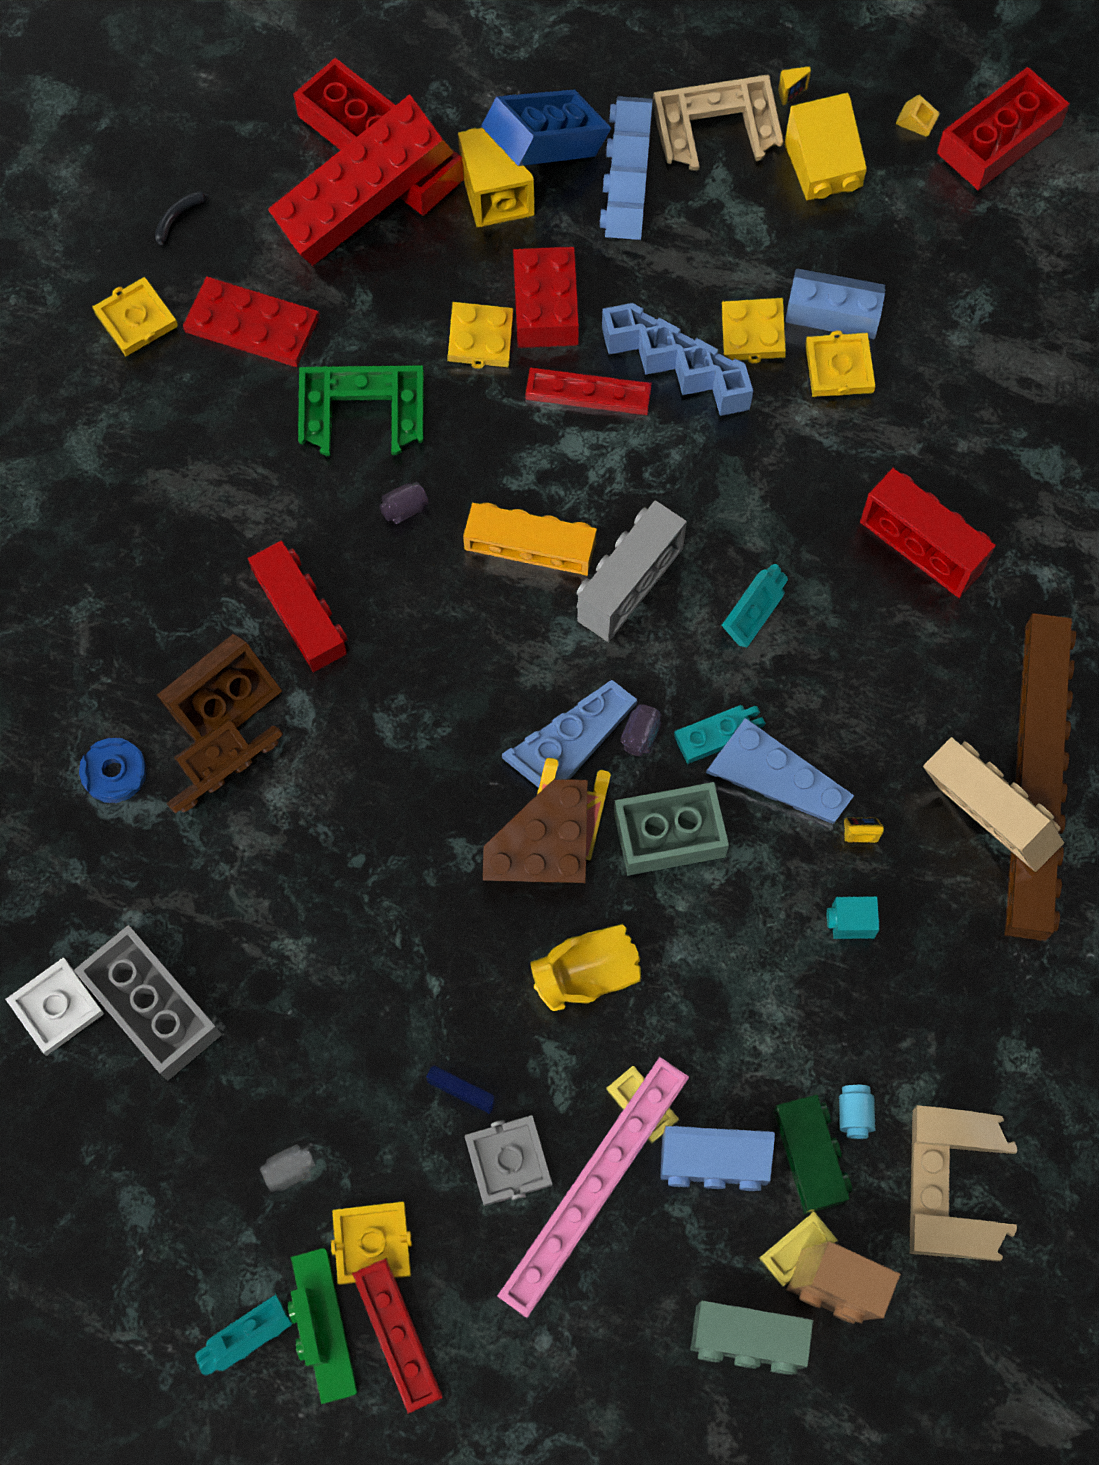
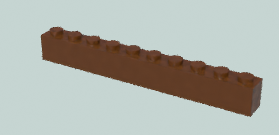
[1005,613,1076,941]

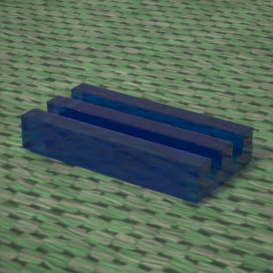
[426,1066,495,1114]

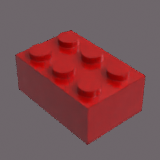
[513,247,579,348]

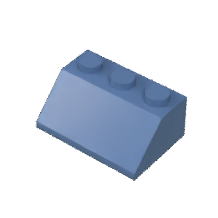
[785,269,885,339]
[661,1126,774,1191]

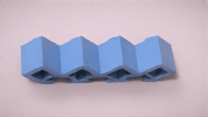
[600,97,653,240]
[602,303,753,416]

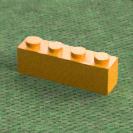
[463,503,597,576]

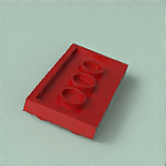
[183,276,320,367]

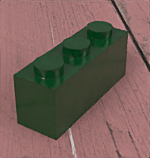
[773,1095,852,1215]

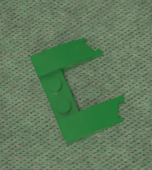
[298,366,425,456]

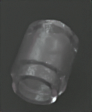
[260,1144,316,1192]

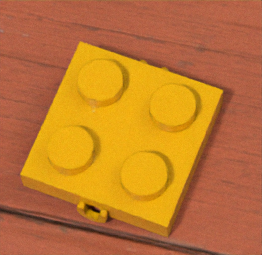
[93,277,178,356]
[722,298,785,363]
[447,302,513,369]
[805,331,875,397]
[331,1202,412,1285]

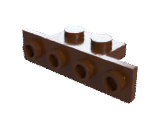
[166,719,283,813]

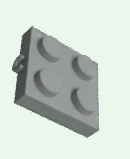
[464,1116,552,1206]

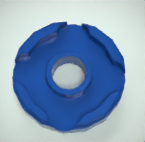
[79,738,147,803]

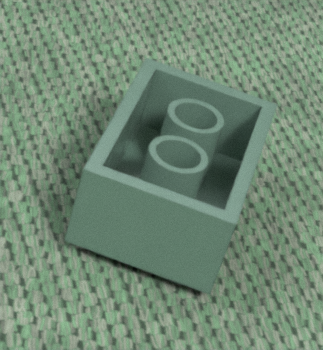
[614,782,729,876]
[691,1301,813,1375]

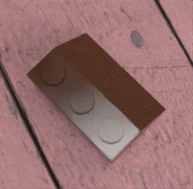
[157,634,282,742]

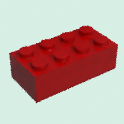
[937,67,1070,190]
[860,468,996,598]

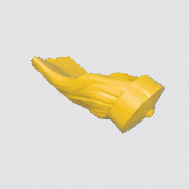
[531,924,641,1011]

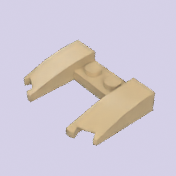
[653,75,783,170]
[910,1106,1017,1261]

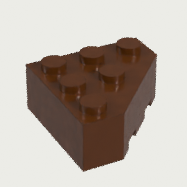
[483,779,588,883]

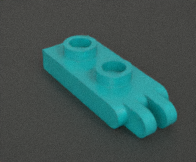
[722,564,788,647]
[674,705,766,764]
[195,1294,292,1375]

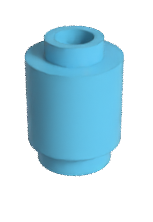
[839,1085,875,1139]

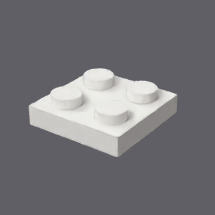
[6,958,104,1056]

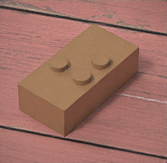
[786,1241,900,1324]

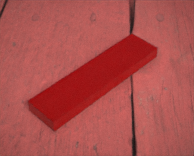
[525,368,652,415]
[352,1257,442,1413]

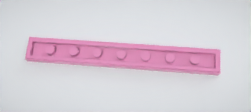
[498,1057,689,1318]

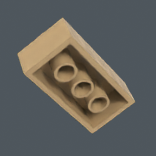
[923,737,1064,872]

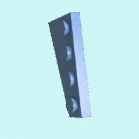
[502,680,637,788]
[706,718,854,824]

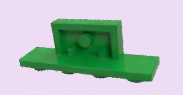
[288,1248,358,1404]

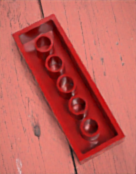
[294,58,464,216]
[268,94,453,266]

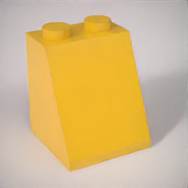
[785,93,867,200]
[458,128,534,227]

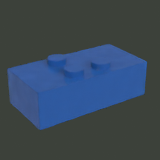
[481,90,611,166]

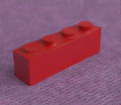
[248,540,348,672]

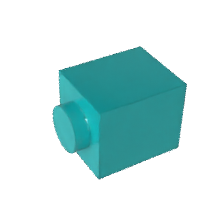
[827,897,879,939]

